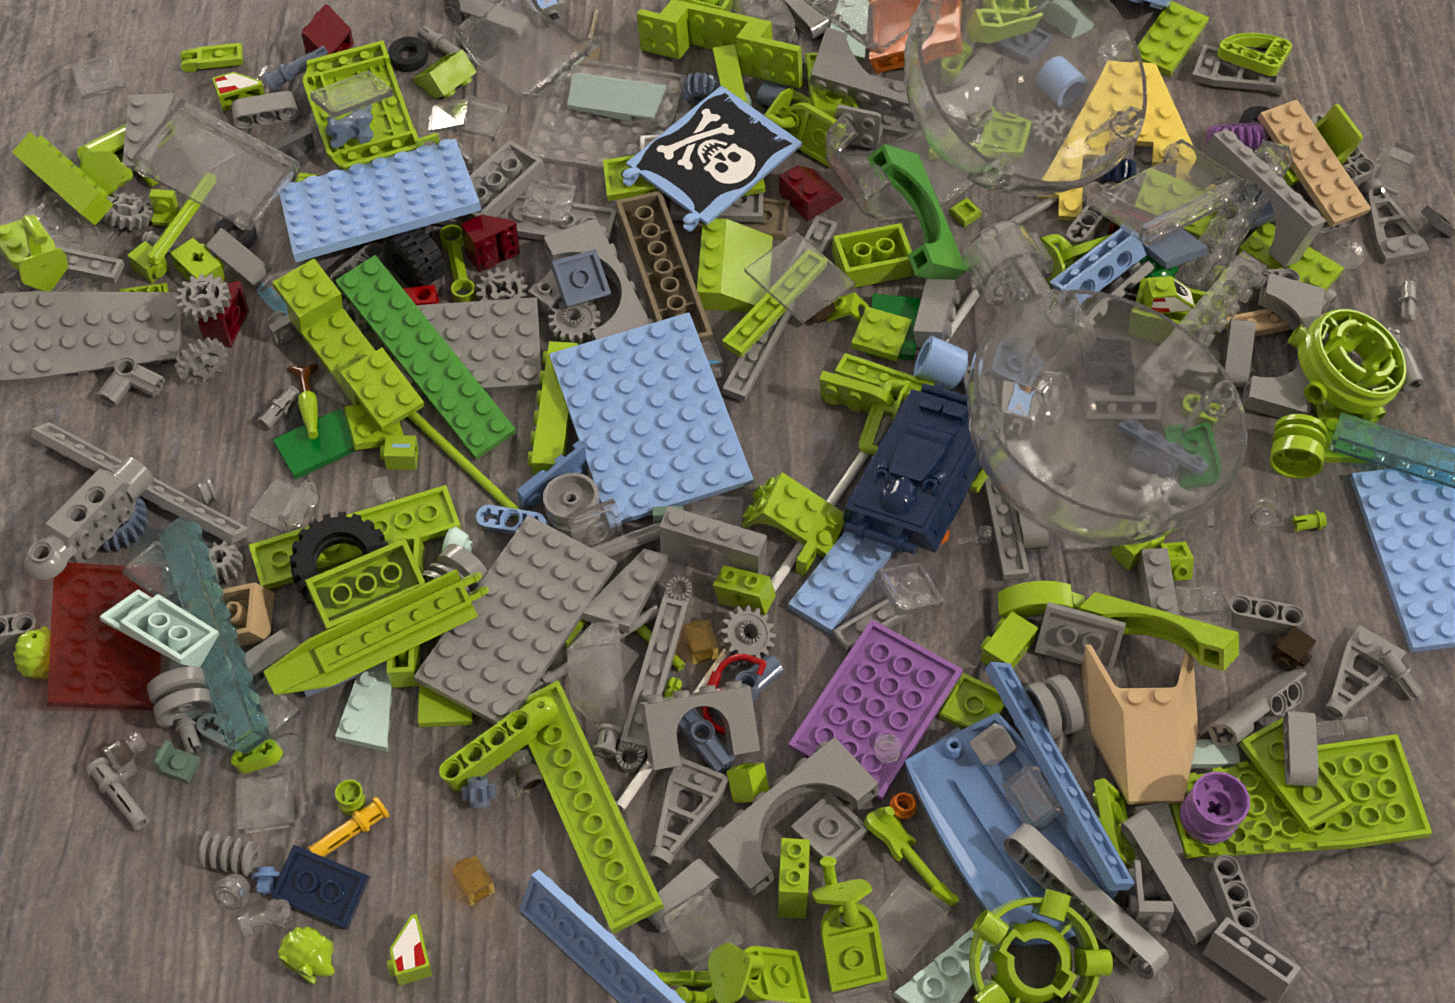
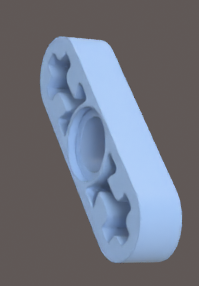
[476,505,549,534]

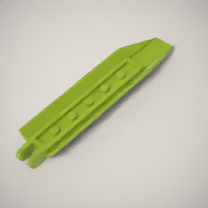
[263,569,489,695]

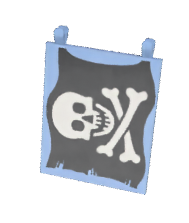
[622,85,802,232]

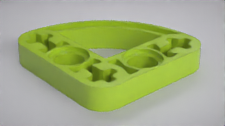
[1217,33,1292,76]

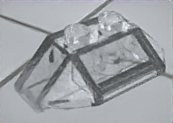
[567,621,626,728]

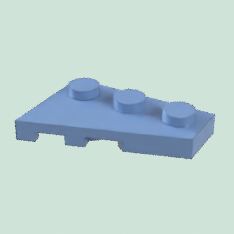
[517,440,588,510]

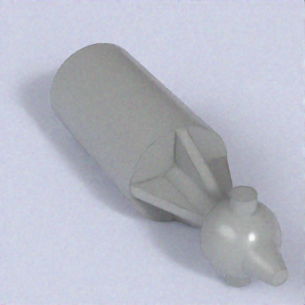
[1387,327,1425,392]

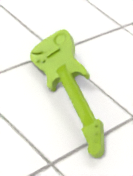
[864,806,959,907]

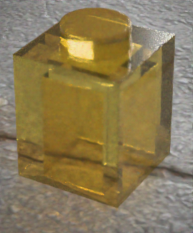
[684,619,718,665]
[452,855,495,906]

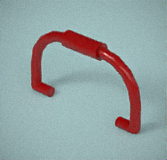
[702,653,767,735]

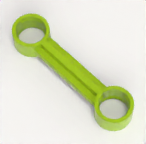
[440,224,476,303]

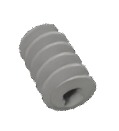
[198,831,262,877]

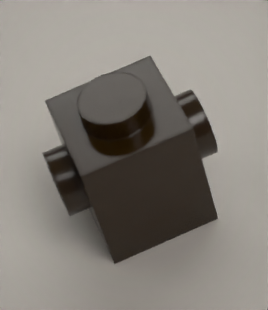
[1271,626,1316,671]

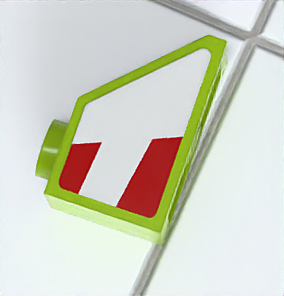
[212,72,265,112]
[1142,276,1196,315]
[387,914,433,986]

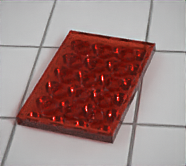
[47,562,162,711]

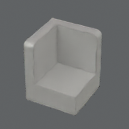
[969,723,1017,767]

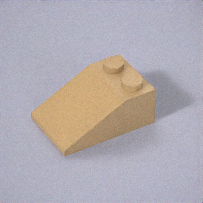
[190,583,275,646]

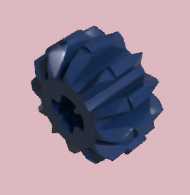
[1097,157,1137,185]

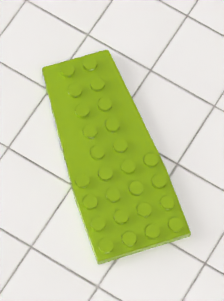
[1169,734,1432,859]

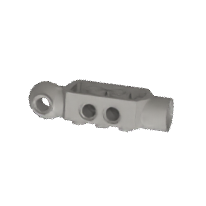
[24,456,154,580]

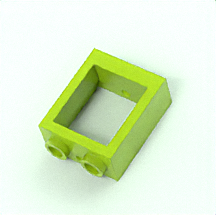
[777,838,810,919]

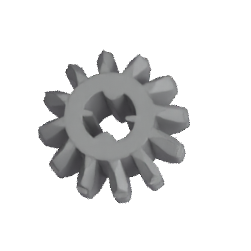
[199,540,243,586]

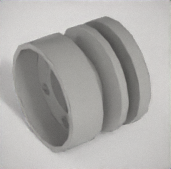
[422,544,488,594]

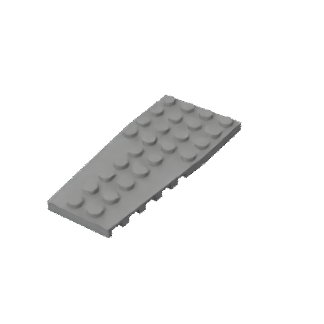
[0,291,182,384]

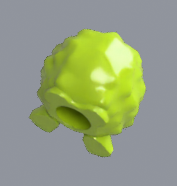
[13,626,64,680]
[278,926,335,985]

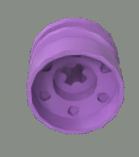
[1180,771,1250,845]

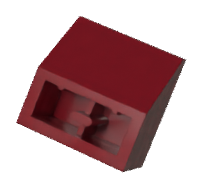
[301,4,354,55]
[461,214,520,272]

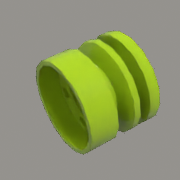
[1269,414,1328,479]

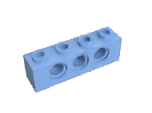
[1050,226,1146,311]

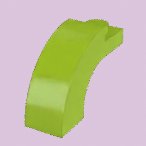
[997,581,1085,619]

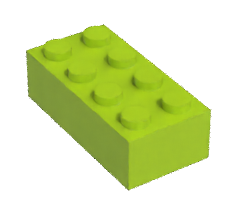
[305,538,425,630]

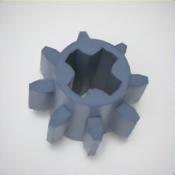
[461,776,496,808]

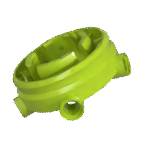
[1288,309,1406,425]
[969,889,1113,1003]

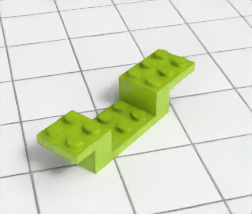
[636,0,803,88]
[272,259,424,432]

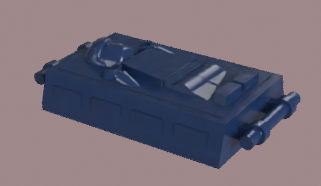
[843,383,1000,555]

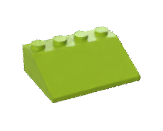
[697,218,773,312]

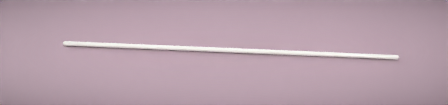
[617,286,983,811]

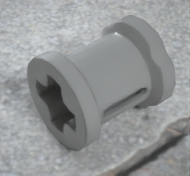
[592,723,623,759]

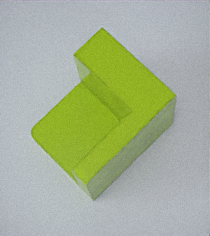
[727,762,769,803]

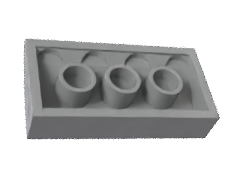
[463,140,546,220]

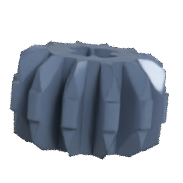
[682,72,720,106]

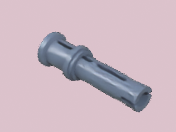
[263,45,329,91]

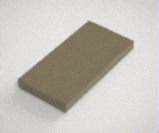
[694,198,790,241]

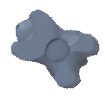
[326,104,374,148]

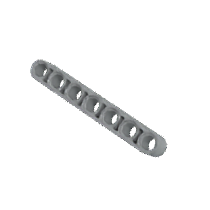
[1003,824,1169,980]

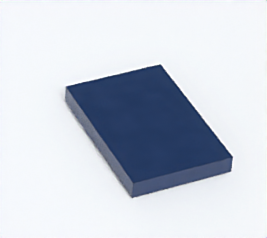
[270,845,371,930]

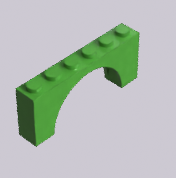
[867,144,967,280]

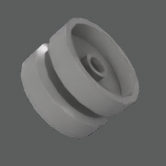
[543,473,602,538]
[147,666,215,727]
[1024,674,1084,740]

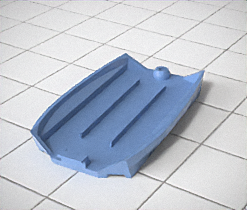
[905,712,1118,946]

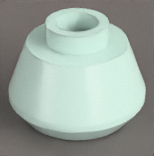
[442,527,473,552]

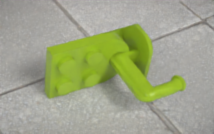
[764,87,849,168]
[0,214,68,291]
[1040,234,1112,317]
[819,370,911,455]
[812,856,887,992]
[675,943,811,1003]

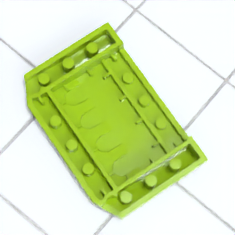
[302,40,418,170]

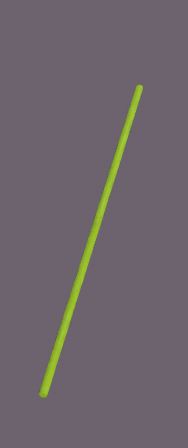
[408,412,686,671]

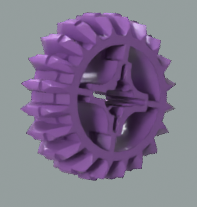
[1206,123,1269,149]

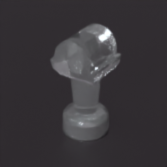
[237,898,294,937]

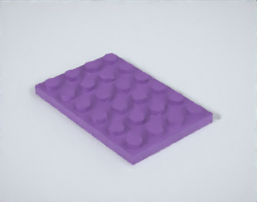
[788,619,963,801]

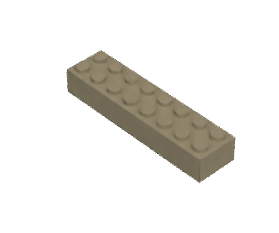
[616,191,713,353]

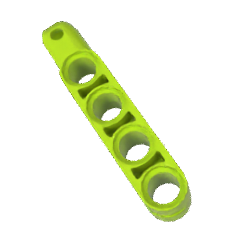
[439,697,559,792]

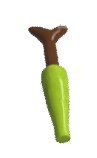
[287,363,318,439]

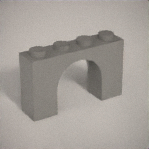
[660,506,767,575]
[640,680,760,770]

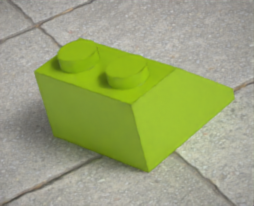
[412,49,477,99]

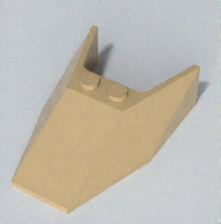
[1080,645,1198,804]

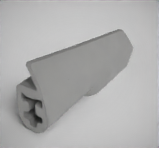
[1198,666,1307,746]

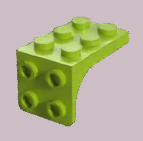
[1263,104,1363,187]
[742,472,845,558]

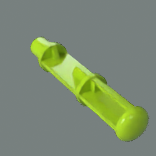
[652,969,712,987]

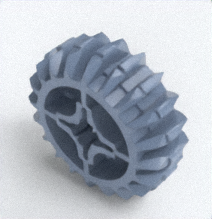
[98,497,149,553]

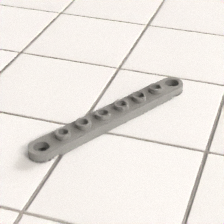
[616,576,693,772]

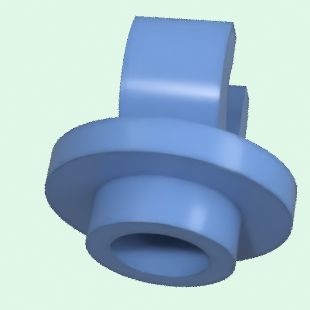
[252,867,280,895]

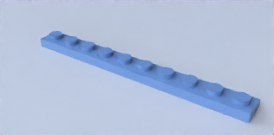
[985,662,1135,890]

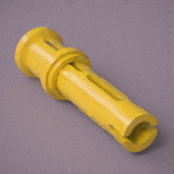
[308,797,390,857]

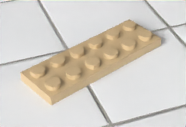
[1257,99,1371,227]

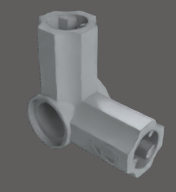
[97,356,165,407]

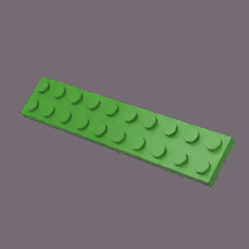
[335,255,516,460]

